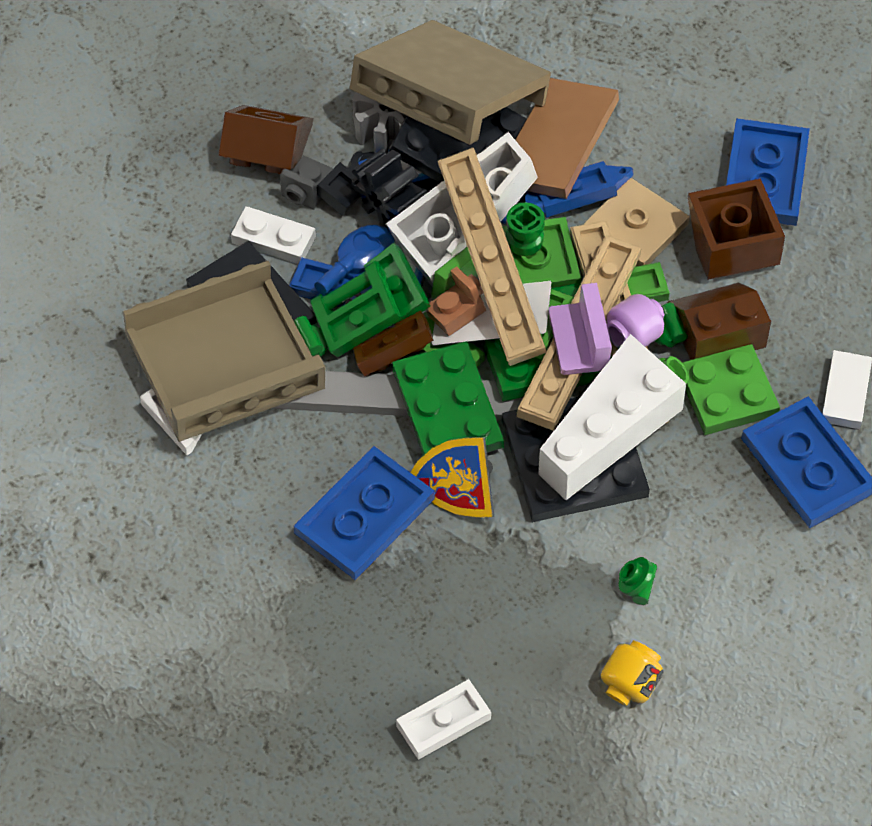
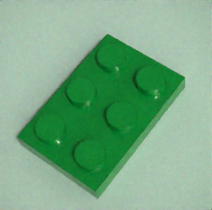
[392,341,504,456]

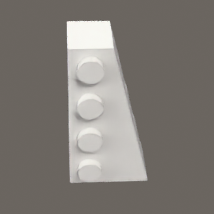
[539,334,686,500]

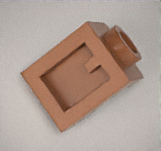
[426,266,486,336]

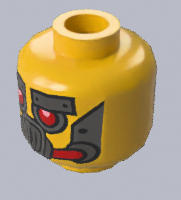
[601,640,664,706]

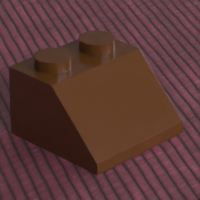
[219,105,314,174]
[688,178,785,280]
[667,282,771,360]

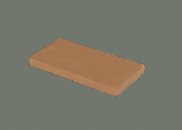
[516,78,619,199]

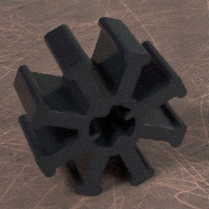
[351,148,427,229]

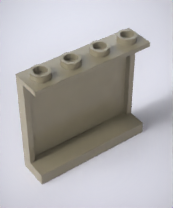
[350,20,551,145]
[123,261,325,442]

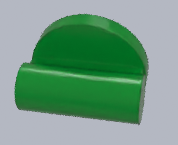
[655,303,688,348]
[294,316,328,357]
[618,557,657,605]

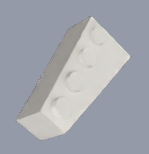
[386,132,538,287]

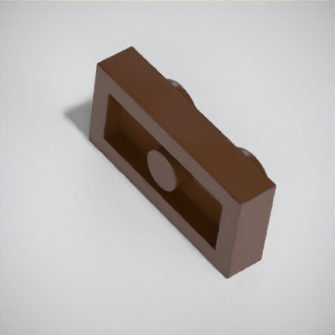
[353,311,434,377]

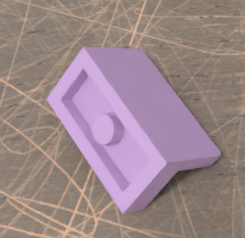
[548,283,612,375]

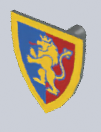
[410,437,494,517]

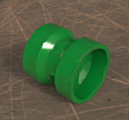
[506,202,545,256]

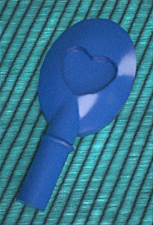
[314,225,394,295]

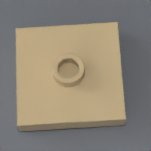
[584,178,690,266]

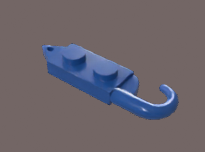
[501,161,633,224]

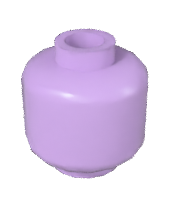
[607,294,664,349]

